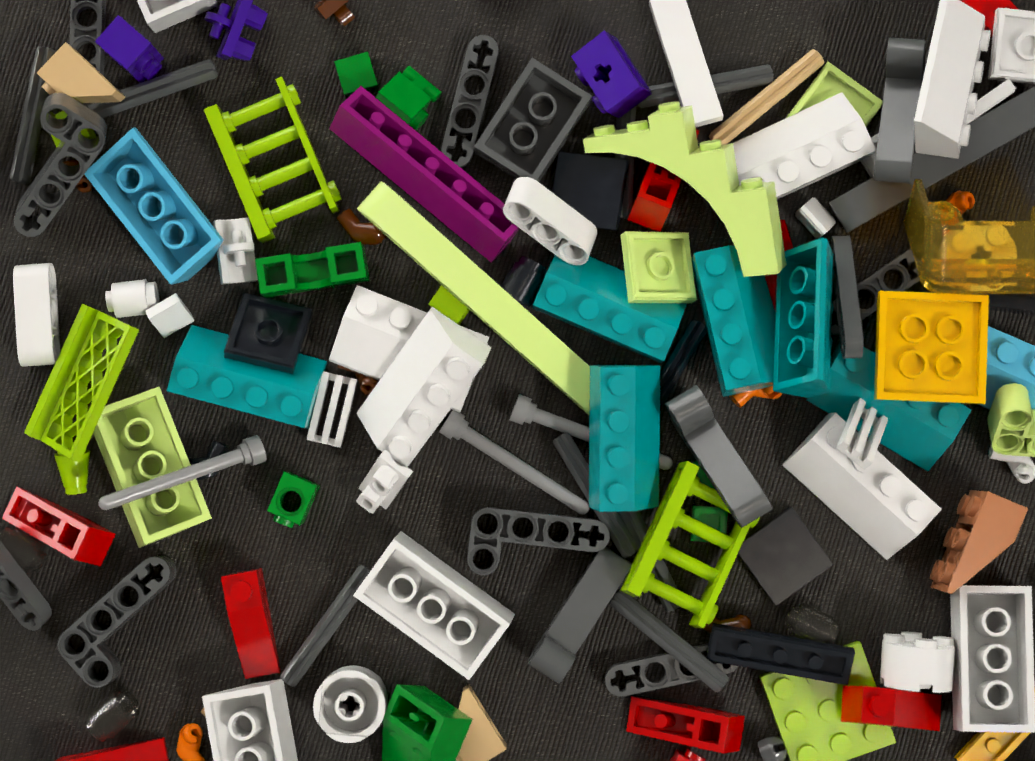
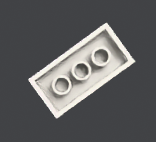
[950,585,1035,733]

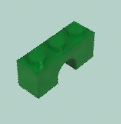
[255,242,370,298]

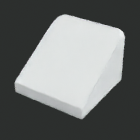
[795,197,836,239]

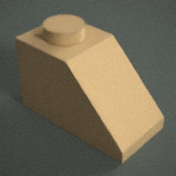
[37,42,125,103]
[456,684,507,761]

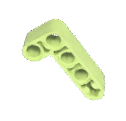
[987,383,1035,457]

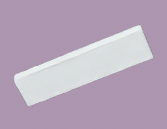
[649,0,724,128]

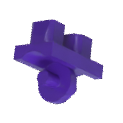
[204,0,268,62]

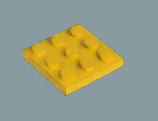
[874,291,989,404]

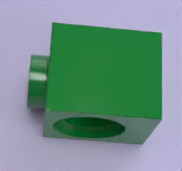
[267,471,320,528]

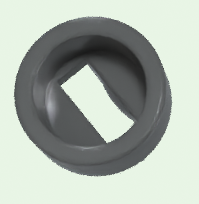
[757,736,787,761]

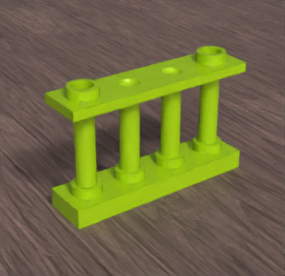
[203,77,342,243]
[620,461,760,628]

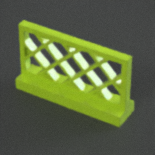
[24,304,139,463]

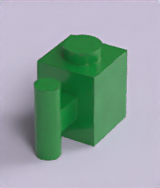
[376,65,442,130]

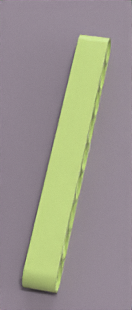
[357,181,590,415]

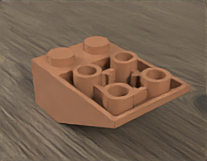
[930,490,1028,594]

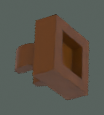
[313,0,355,26]

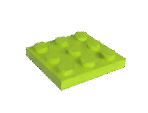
[759,641,896,761]

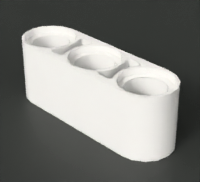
[503,177,597,265]
[13,263,60,367]

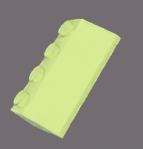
[93,386,212,548]

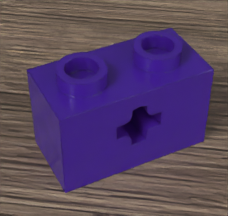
[95,15,164,83]
[571,30,652,118]

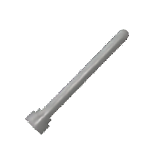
[509,394,673,470]
[439,410,589,514]
[98,435,267,510]

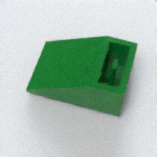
[382,684,473,761]

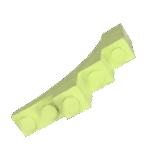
[583,101,787,277]

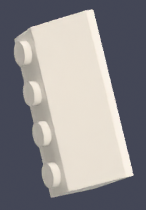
[914,0,991,159]
[733,92,876,200]
[329,285,489,412]
[356,307,492,467]
[782,412,942,560]
[353,531,515,680]
[202,679,298,761]

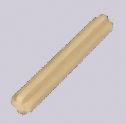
[709,49,825,145]

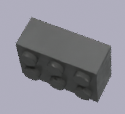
[474,57,592,182]

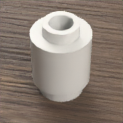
[105,279,160,318]

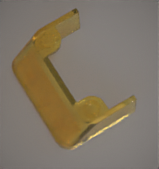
[904,179,1035,294]

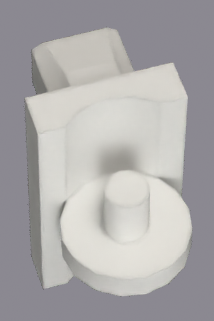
[213,217,258,285]
[356,450,413,514]

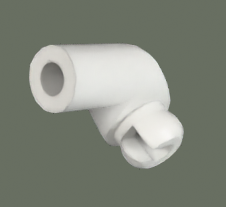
[989,445,1035,484]

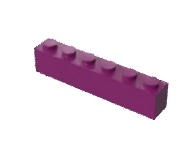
[329,86,519,263]

